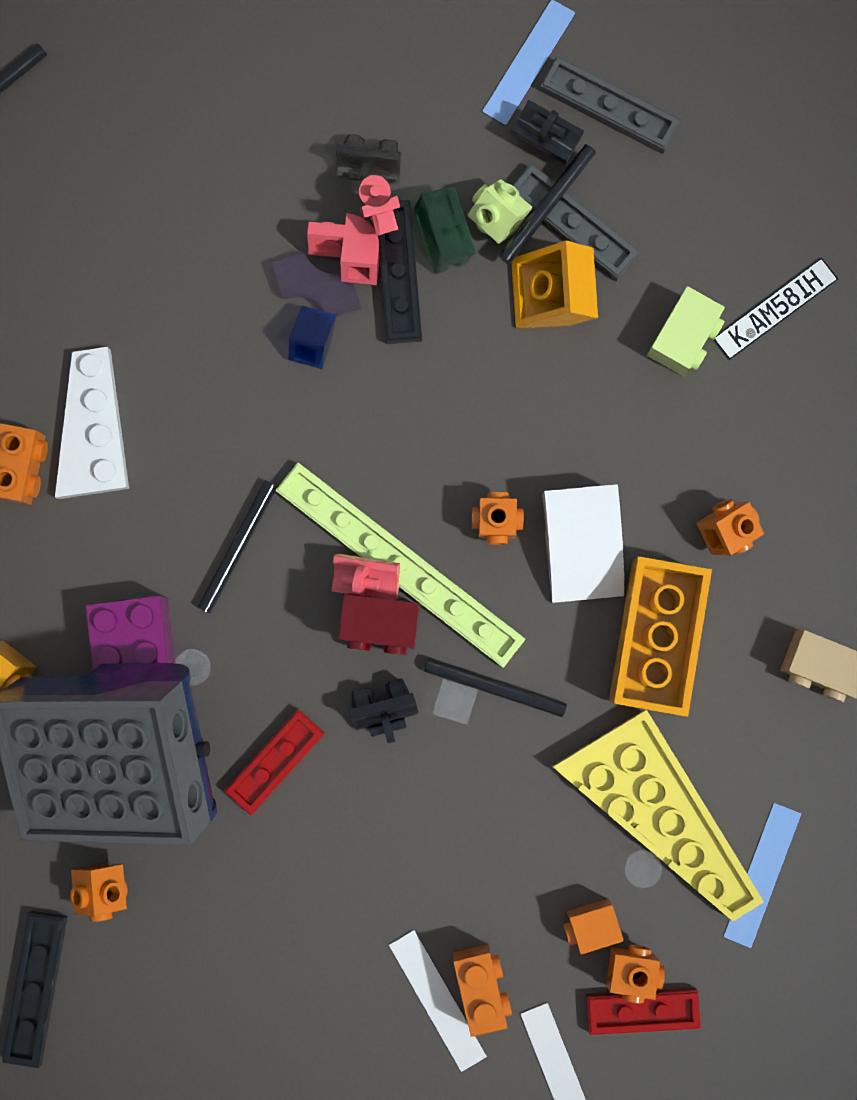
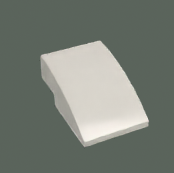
[542,484,624,603]

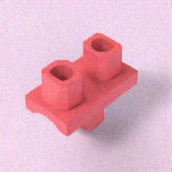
[359,175,400,236]
[332,554,400,600]

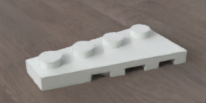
[55,347,129,499]

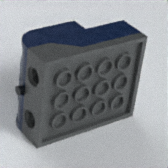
[0,663,217,845]

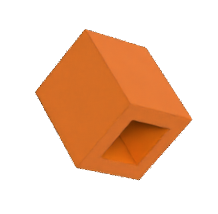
[563,899,624,955]

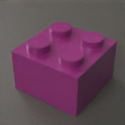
[86,596,175,670]

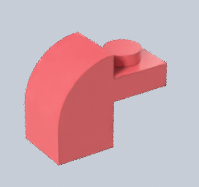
[307,213,379,285]

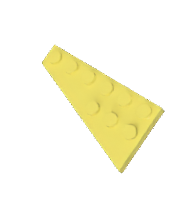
[552,709,764,921]

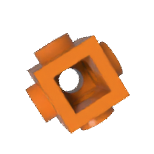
[472,492,524,545]
[696,499,764,555]
[70,863,128,922]
[606,944,665,1003]

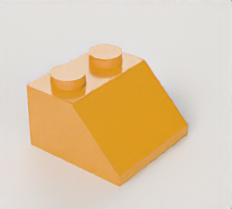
[512,240,598,329]

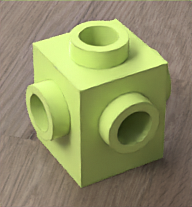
[467,179,533,244]

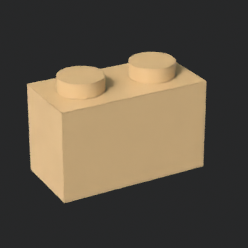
[780,630,857,703]

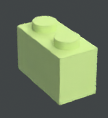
[646,286,725,376]

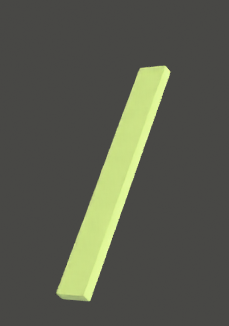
[276,463,525,668]

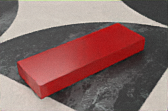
[224,709,325,816]
[586,988,701,1035]

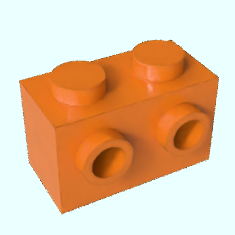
[0,424,48,505]
[453,944,512,1037]

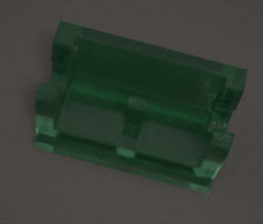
[414,186,477,274]

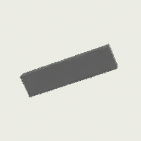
[539,55,681,154]
[512,163,640,282]

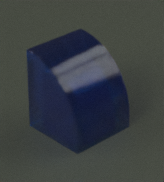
[288,306,336,369]

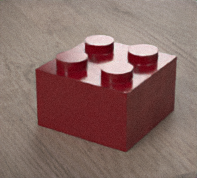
[339,594,420,655]

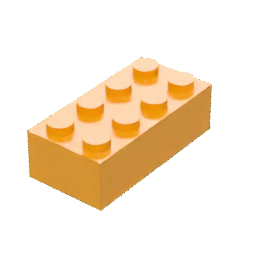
[609,556,712,717]

